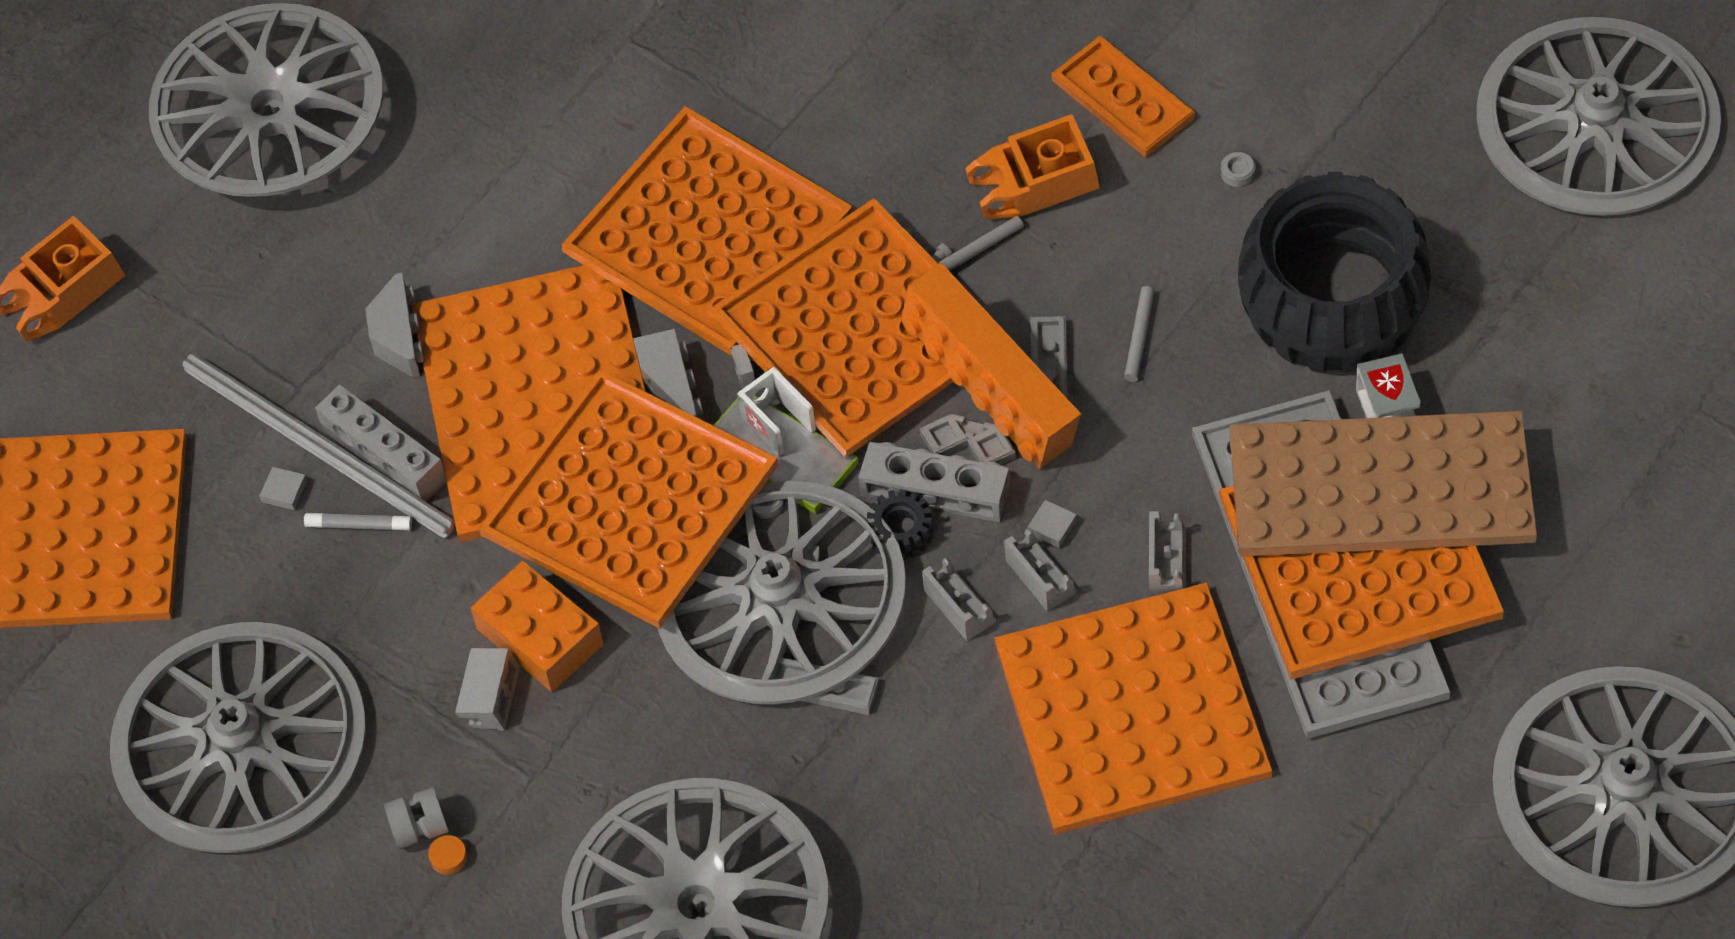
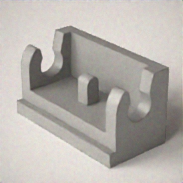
[1149,511,1186,595]
[1004,528,1077,612]
[922,558,996,641]
[455,648,520,731]

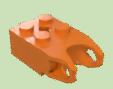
[965,114,1100,219]
[0,215,126,342]

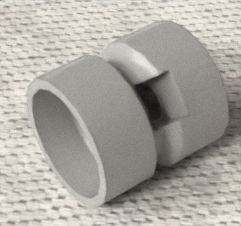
[383,787,449,849]

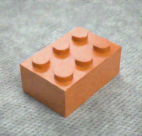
[470,560,604,693]

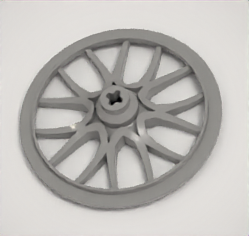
[149,3,383,197]
[1476,17,1721,216]
[658,481,906,704]
[110,622,366,853]
[1492,666,1735,907]
[562,778,829,939]

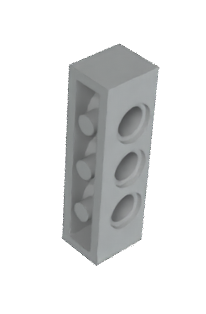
[315,384,447,502]
[858,442,1010,522]

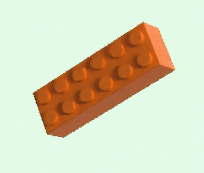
[901,262,1081,470]

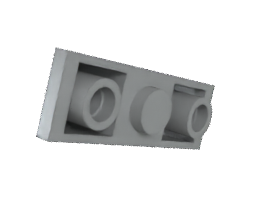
[365,273,424,378]

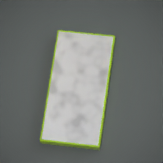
[714,395,859,514]

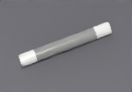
[304,513,412,531]

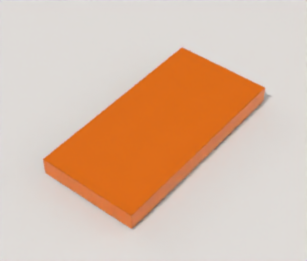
[1051,35,1195,158]

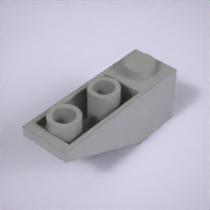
[633,329,704,419]

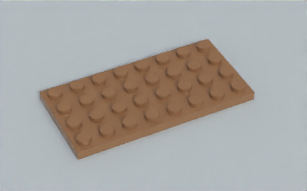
[1229,411,1537,556]

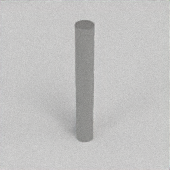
[938,216,1024,271]
[1124,286,1155,382]

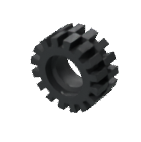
[867,490,934,560]

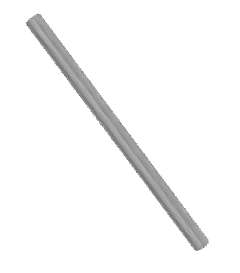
[183,353,456,538]

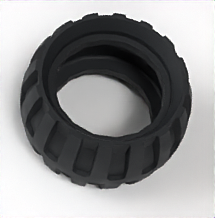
[1238,172,1431,373]

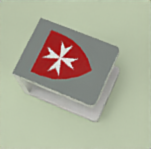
[1356,354,1420,418]
[737,367,816,456]

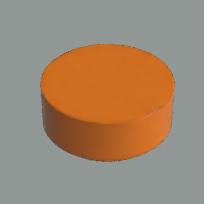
[428,835,467,875]

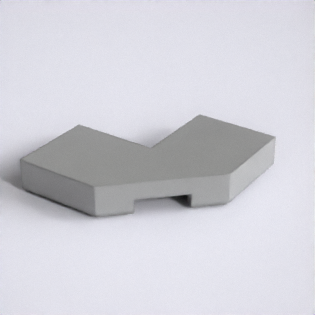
[919,414,1016,465]

